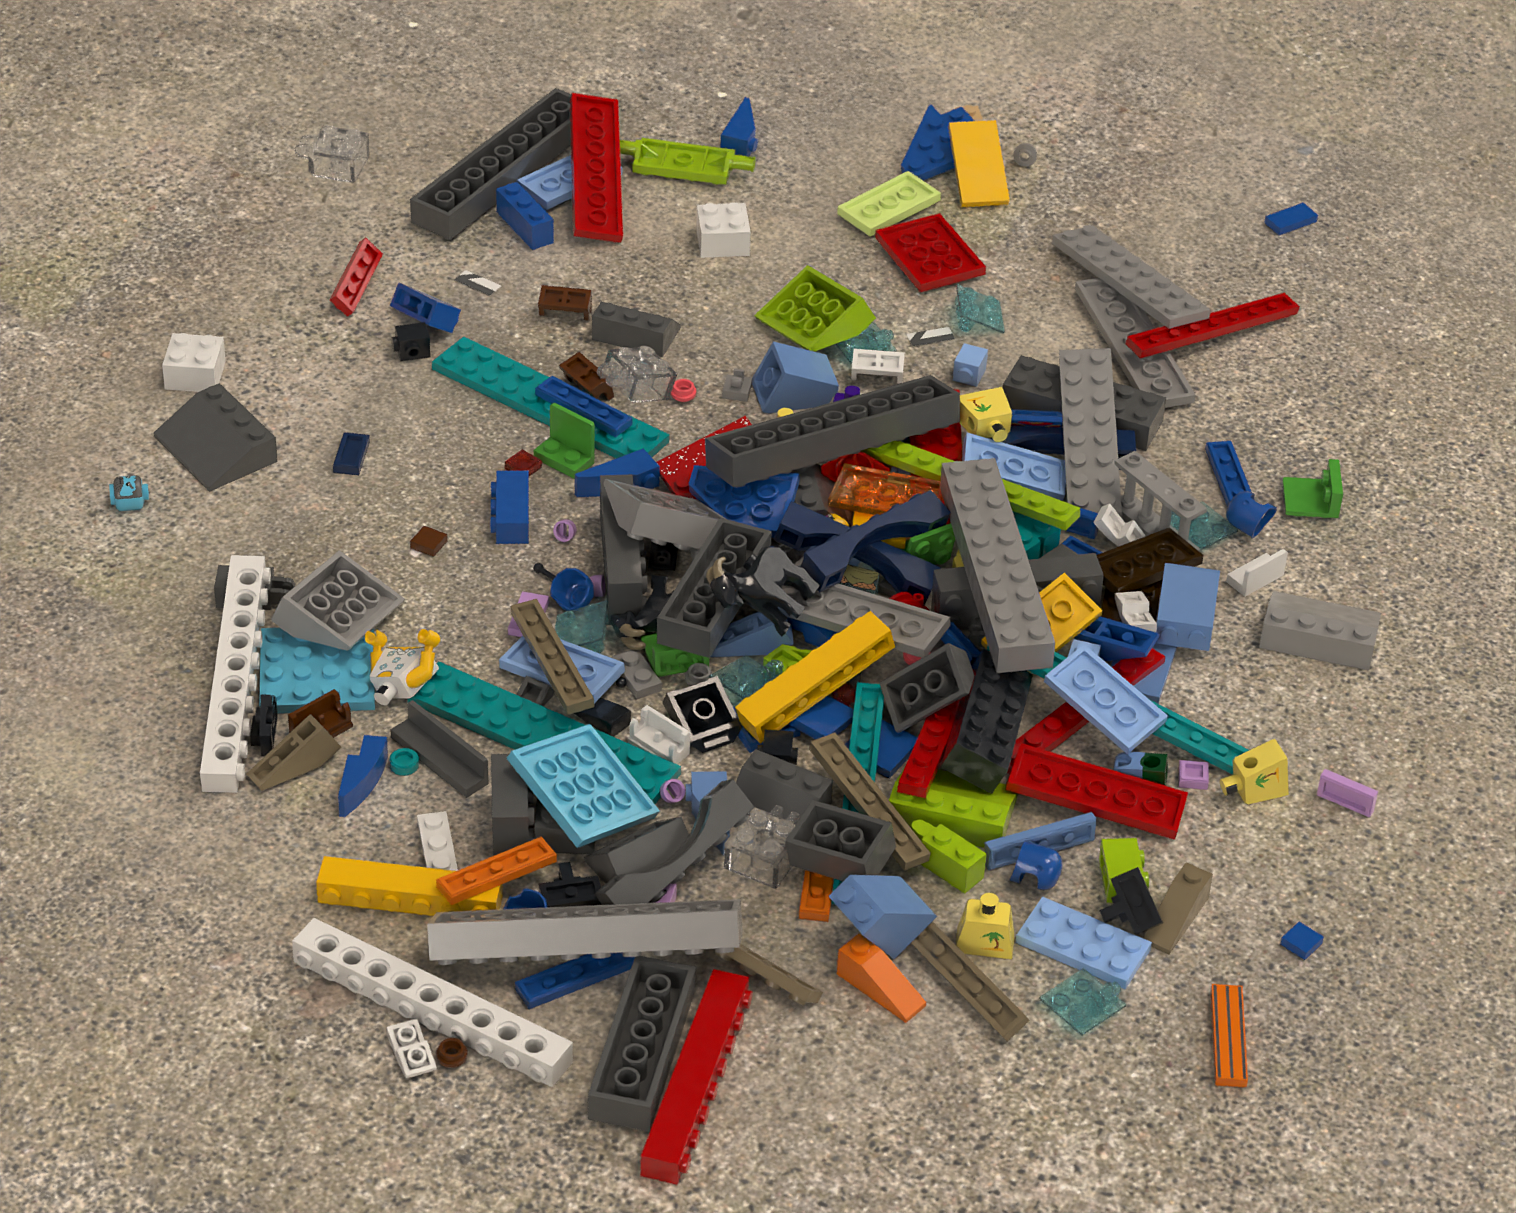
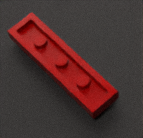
[329,237,383,317]

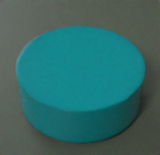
[390,748,419,776]

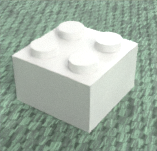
[696,202,751,258]
[162,333,226,392]

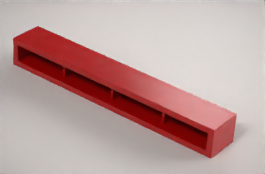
[640,969,753,1185]

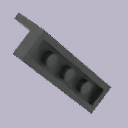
[390,700,489,798]

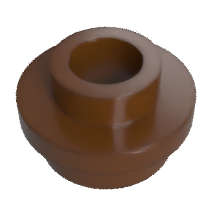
[436,1038,468,1068]

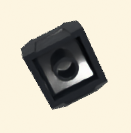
[662,676,742,753]

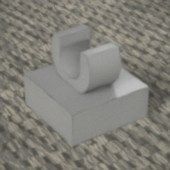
[722,368,752,402]

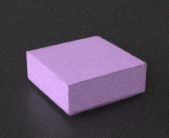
[1178,760,1209,790]

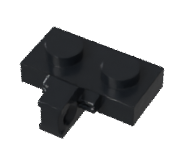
[539,862,602,908]
[1099,867,1163,935]

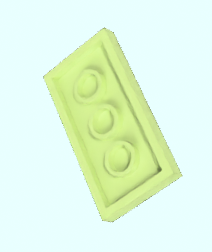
[837,171,941,237]

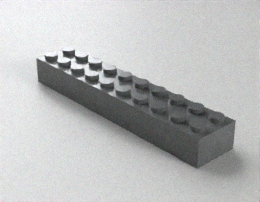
[410,88,571,240]
[705,375,960,487]

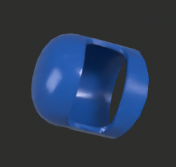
[1226,491,1277,538]
[1010,841,1062,890]

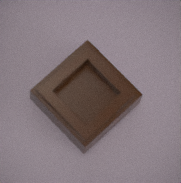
[410,526,448,557]

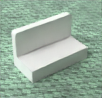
[1226,549,1288,597]

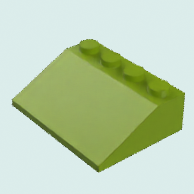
[754,265,876,352]
[889,765,1018,848]

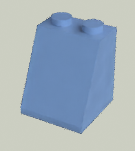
[752,341,839,414]
[1155,563,1220,651]
[829,875,937,959]

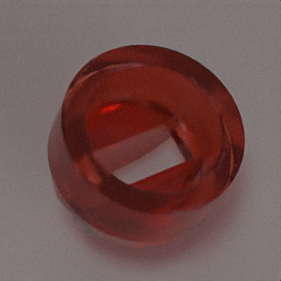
[832,683,856,707]

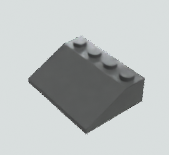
[154,383,278,492]

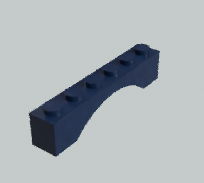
[989,425,1136,470]
[800,490,951,593]
[774,501,941,606]

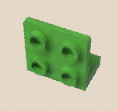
[533,403,595,479]
[1282,459,1343,518]
[898,523,956,565]
[641,633,709,677]

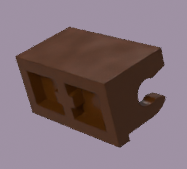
[538,285,592,321]
[559,352,615,400]
[288,689,353,738]

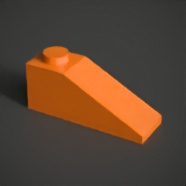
[837,933,926,1023]

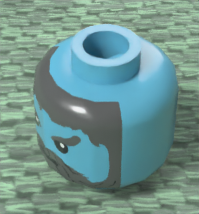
[109,475,149,511]

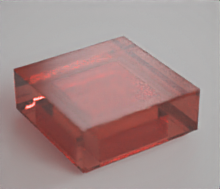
[505,449,542,476]

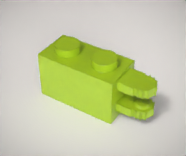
[911,819,987,894]
[1098,838,1149,903]

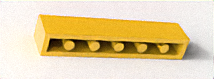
[735,611,895,744]
[316,856,503,916]

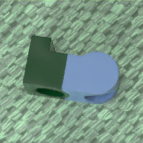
[1113,752,1168,786]

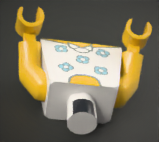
[365,629,440,705]

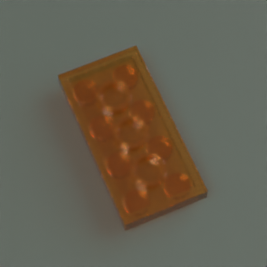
[828,463,943,515]

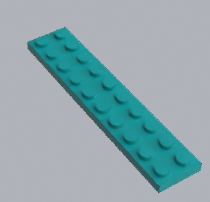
[432,336,670,458]
[407,661,681,804]

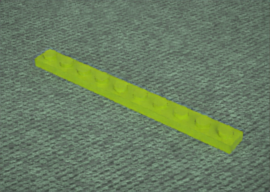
[861,441,1080,531]

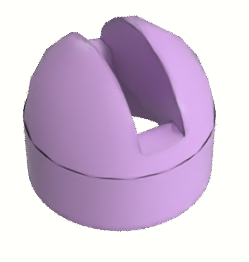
[553,519,577,542]
[590,575,606,597]
[660,779,685,803]

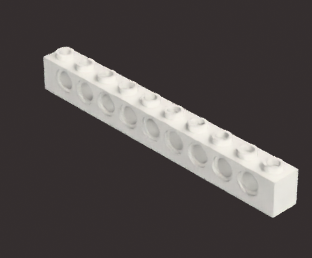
[200,555,271,793]
[292,918,573,1087]

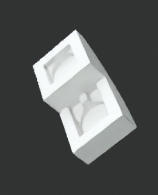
[1094,503,1146,547]
[1115,591,1157,632]

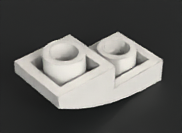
[386,1019,437,1078]

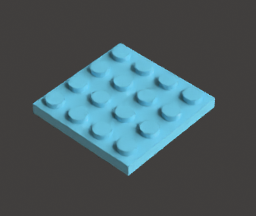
[259,627,375,714]
[507,724,660,848]

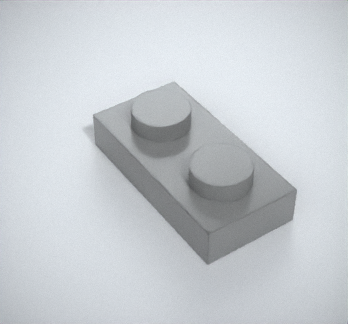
[612,650,662,699]

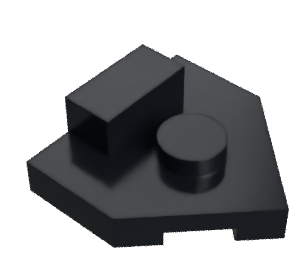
[250,694,278,756]

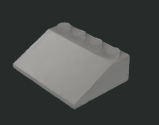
[604,479,726,552]
[271,550,405,651]
[1259,591,1381,671]

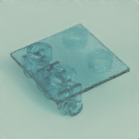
[955,284,1005,334]
[836,321,897,364]
[1170,501,1238,551]
[555,600,608,654]
[709,655,783,699]
[1039,968,1126,1036]

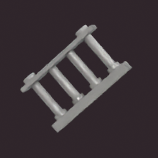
[1114,451,1207,552]

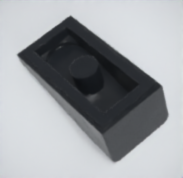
[574,698,631,737]

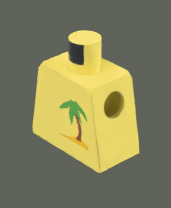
[959,387,1012,442]
[1220,739,1289,804]
[955,893,1014,959]

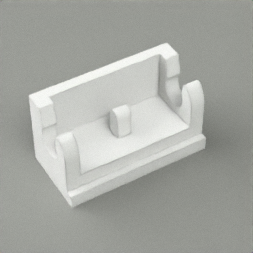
[851,349,905,384]
[628,705,690,764]

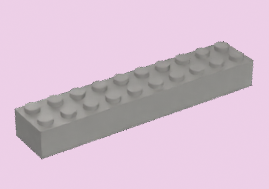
[940,458,1055,673]
[427,899,743,965]

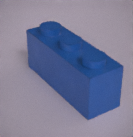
[496,182,554,250]
[490,471,529,544]

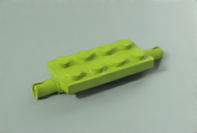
[620,138,756,185]

